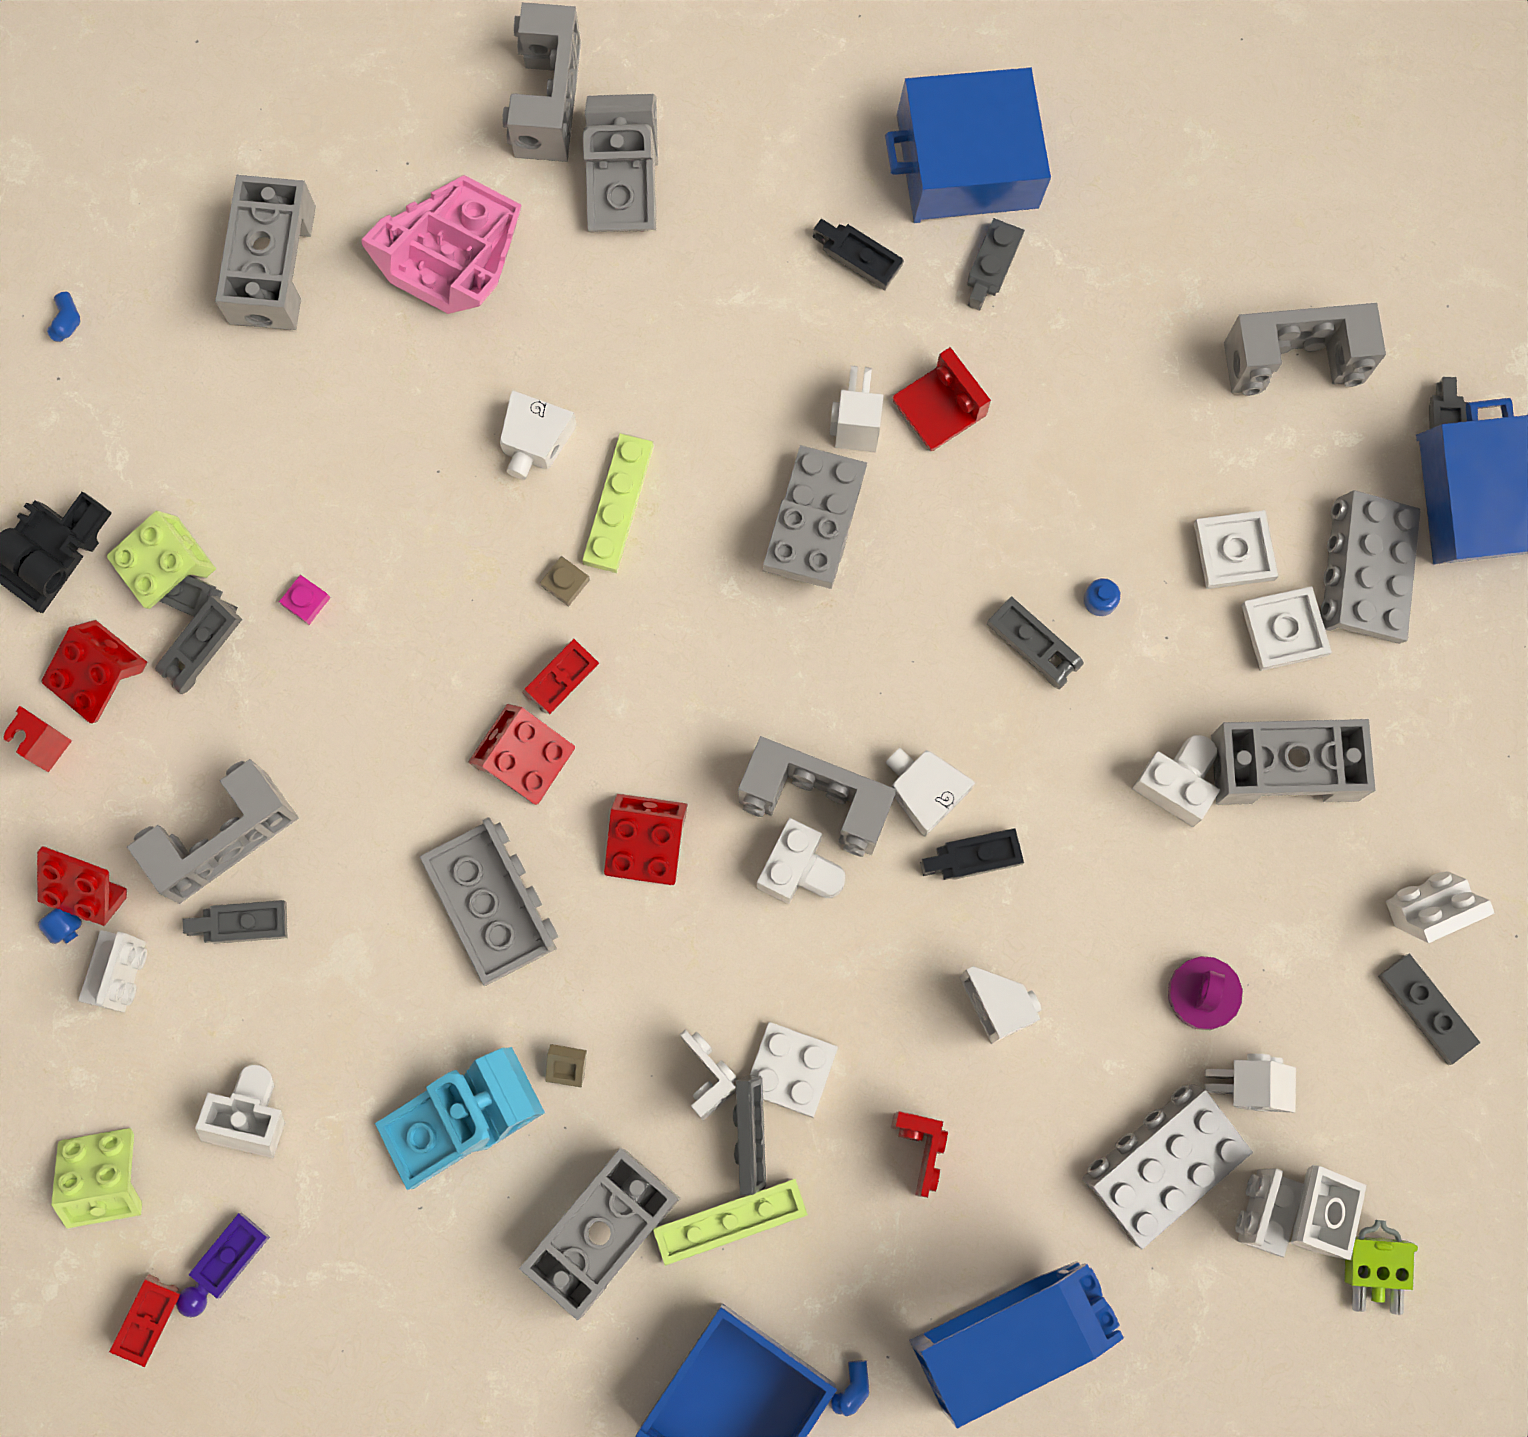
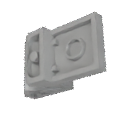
[583,94,658,232]
[763,445,867,589]

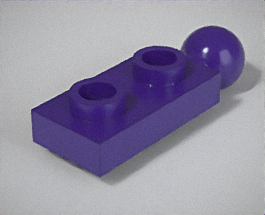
[176,1213,270,1318]

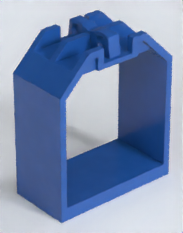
[909,1261,1124,1429]

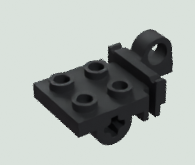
[0,491,112,613]

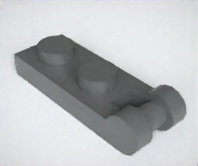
[155,596,243,694]
[987,596,1084,689]

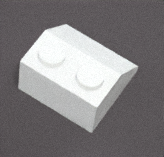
[960,966,1042,1044]
[1291,1165,1367,1260]

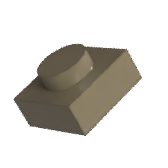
[540,556,590,607]
[545,1044,587,1088]

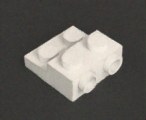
[1386,871,1495,943]

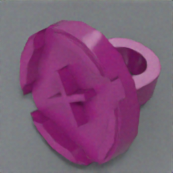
[1168,956,1243,1030]

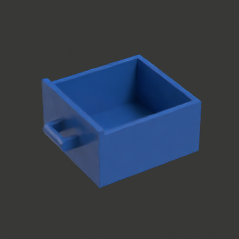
[885,67,1051,223]
[1416,398,1528,565]
[636,1303,837,1437]

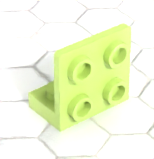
[107,511,216,609]
[51,1128,142,1229]

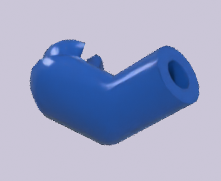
[47,292,80,342]
[831,1360,869,1416]

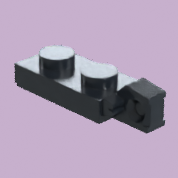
[813,218,904,291]
[920,828,1024,880]

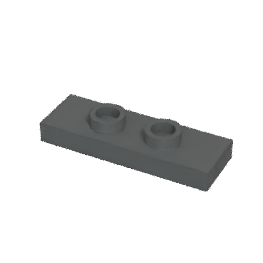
[1378,953,1481,1065]
[733,1075,766,1195]

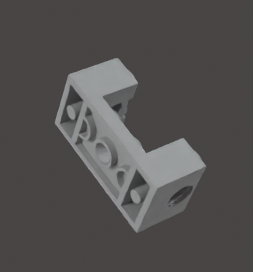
[503,2,581,162]
[215,175,316,330]
[1224,303,1386,396]
[1211,719,1376,805]
[738,736,897,857]
[127,759,299,904]
[519,1148,680,1320]

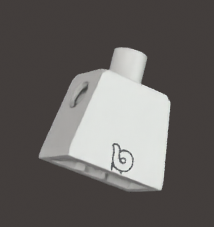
[500,391,577,480]
[886,748,975,837]

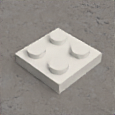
[1194,510,1278,589]
[1241,586,1332,671]
[750,1022,838,1118]

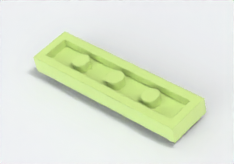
[582,433,654,573]
[653,1179,808,1266]

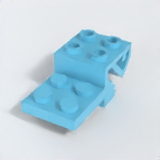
[375,1047,545,1190]

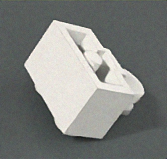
[830,366,883,452]
[1132,735,1220,827]
[757,818,845,904]
[1205,1054,1296,1113]
[195,1065,285,1158]

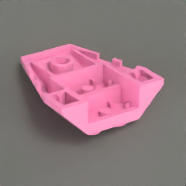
[362,175,521,314]

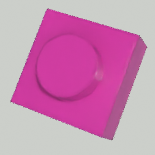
[279,574,331,625]

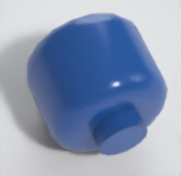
[1084,578,1121,616]
[38,908,82,944]

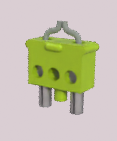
[1344,1220,1418,1315]

